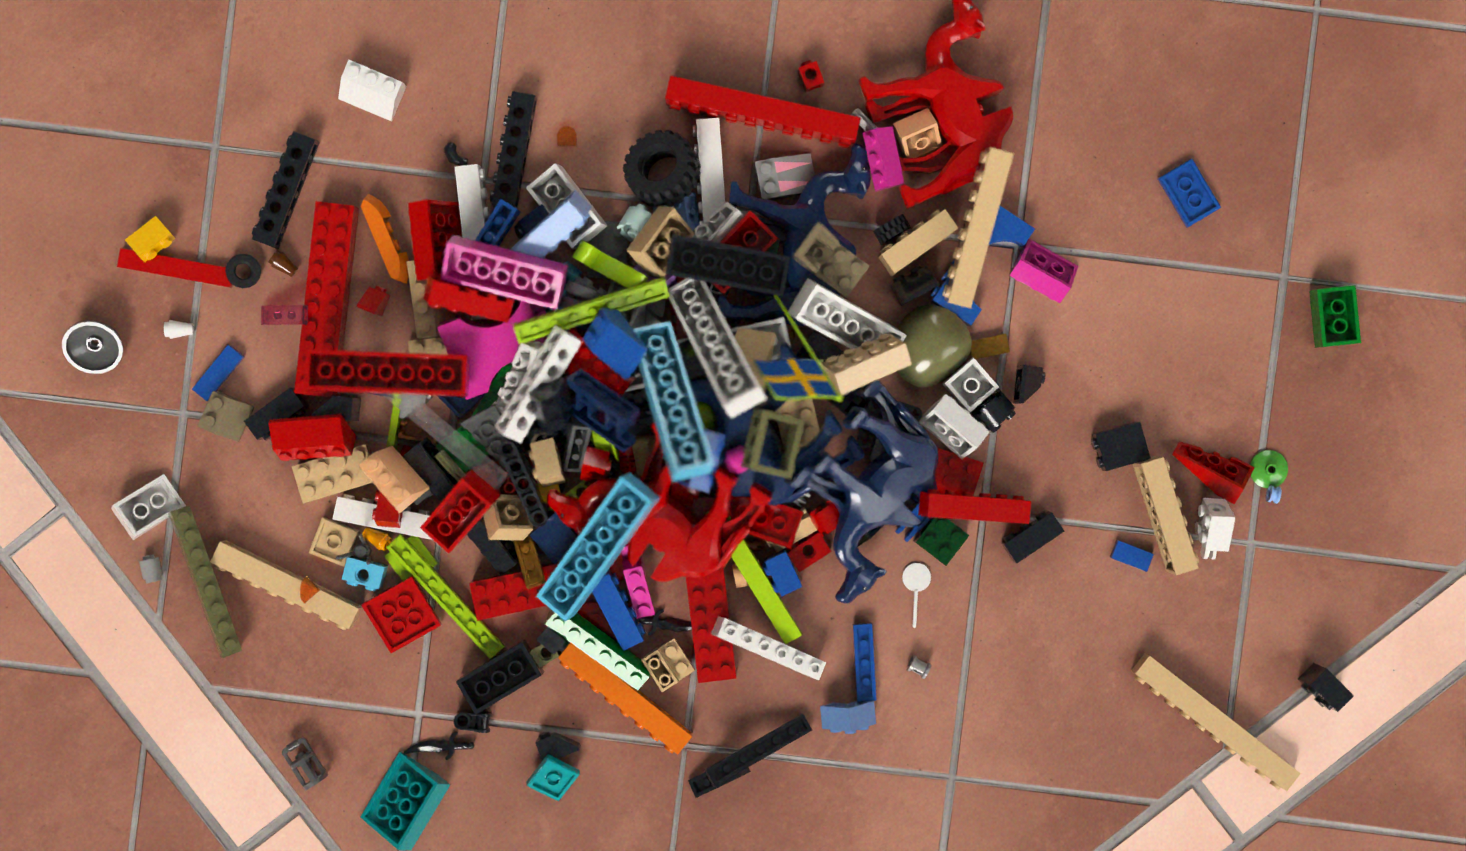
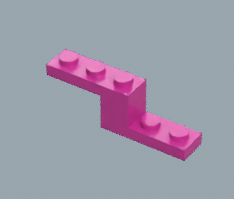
[621,543,655,619]

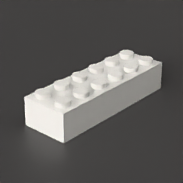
[788,278,907,349]

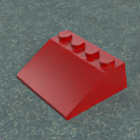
[408,199,463,281]

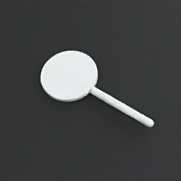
[902,563,931,628]

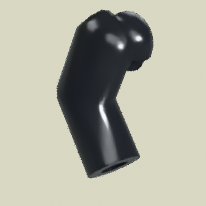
[444,142,468,166]

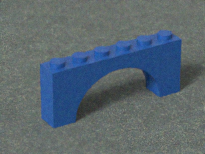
[931,205,1035,326]

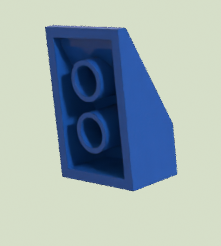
[582,308,647,379]

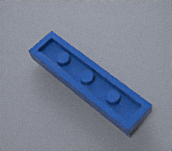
[853,623,876,702]

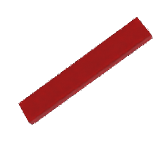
[117,248,233,288]

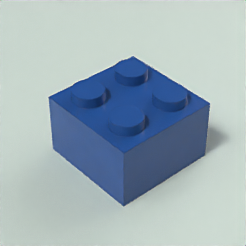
[762,549,802,597]

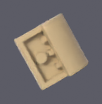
[641,637,695,692]

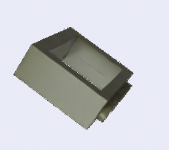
[741,409,804,479]

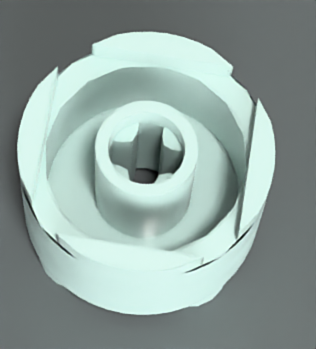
[617,204,652,242]

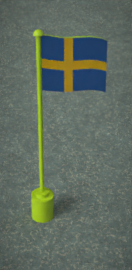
[753,295,843,401]

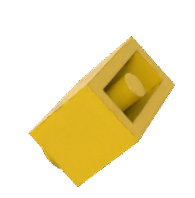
[125,216,175,262]

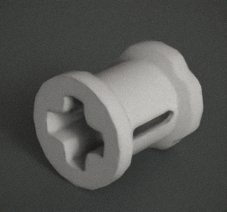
[906,655,932,679]

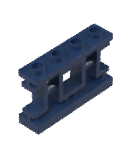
[567,368,639,452]

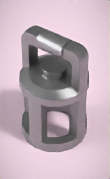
[282,738,329,791]

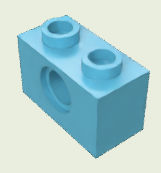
[342,556,388,591]

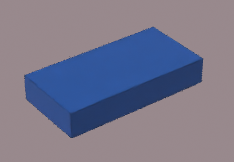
[1110,540,1154,572]

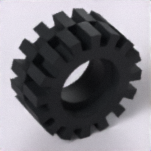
[873,214,911,245]

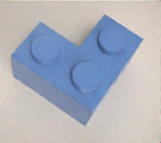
[820,701,876,734]

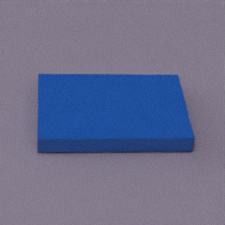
[1158,159,1221,228]

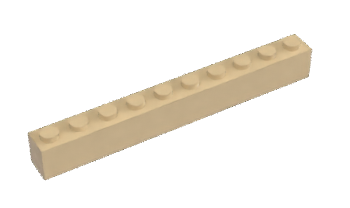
[1131,653,1301,791]

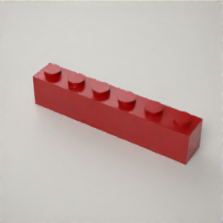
[918,489,1031,524]

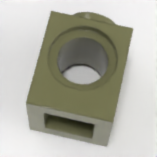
[530,644,561,668]

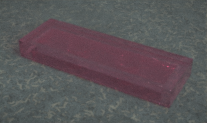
[261,305,308,325]

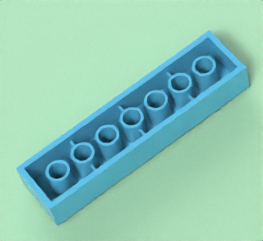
[633,321,714,482]
[536,473,660,621]

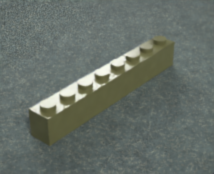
[168,505,242,658]

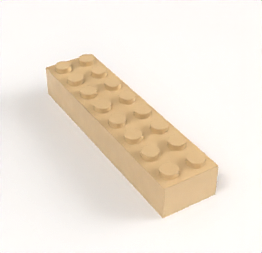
[942,148,1014,308]

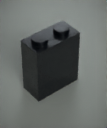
[1091,422,1151,471]

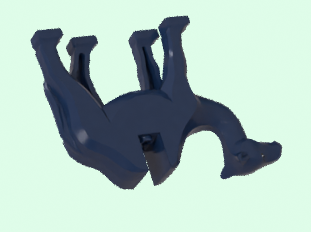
[718,143,871,326]
[689,342,864,505]
[784,379,938,604]

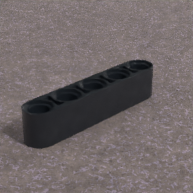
[498,436,549,527]

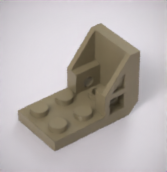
[793,222,869,298]

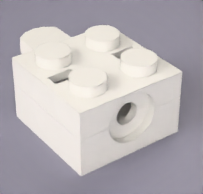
[1195,498,1235,559]

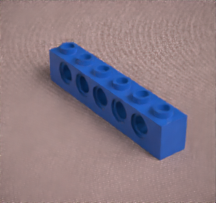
[475,199,521,247]

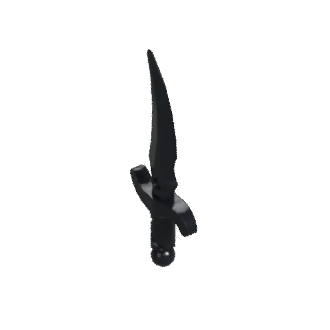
[635,609,692,635]
[403,732,475,760]

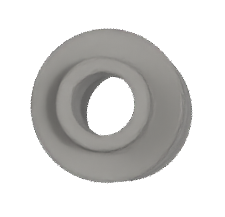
[139,554,163,583]

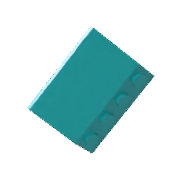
[360,752,450,850]

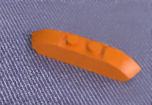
[361,194,409,284]

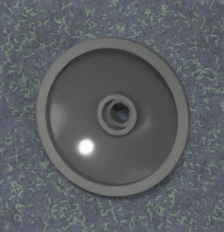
[62,320,123,374]

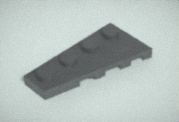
[460,404,533,473]

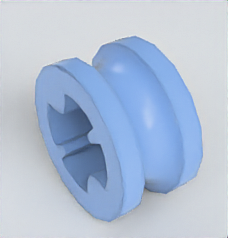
[1266,485,1282,504]

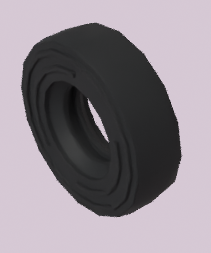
[225,254,261,288]

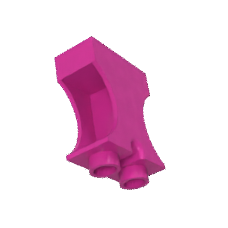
[437,300,549,400]

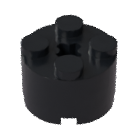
[970,389,1016,433]

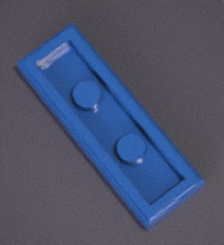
[192,345,244,401]

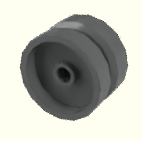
[559,280,604,308]

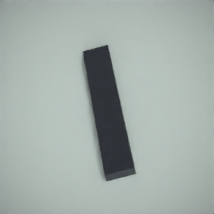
[704,714,812,787]

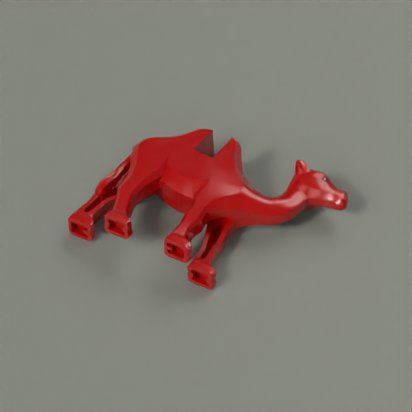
[858,0,1013,209]
[547,421,773,582]

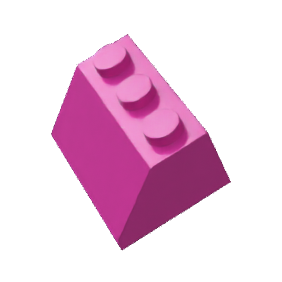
[863,126,904,192]
[1009,239,1079,303]

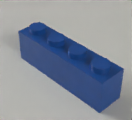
[592,569,646,651]

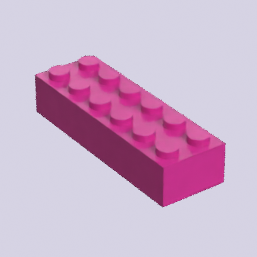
[441,235,568,309]

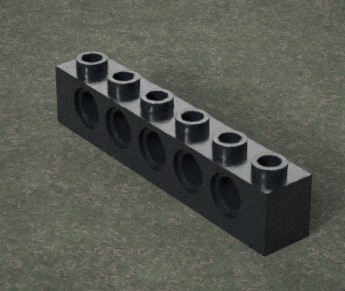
[490,91,537,209]
[252,131,320,249]

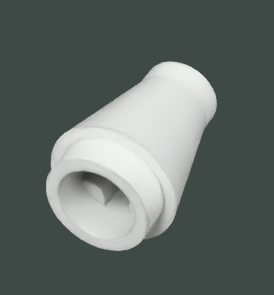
[164,320,194,339]

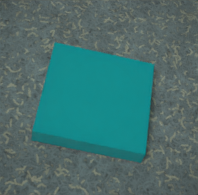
[526,754,580,801]

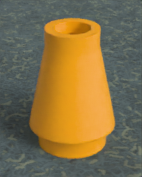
[362,527,392,551]

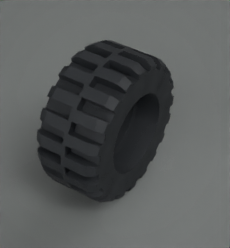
[623,130,701,208]

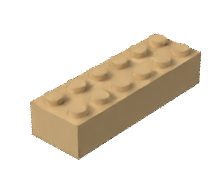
[1133,456,1199,575]

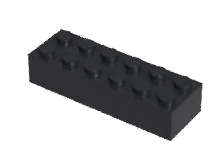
[665,235,790,296]

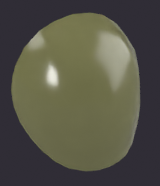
[896,305,972,387]

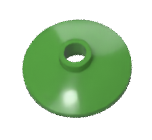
[1250,450,1288,488]

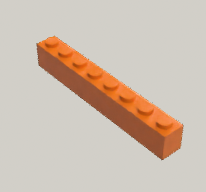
[558,642,693,754]

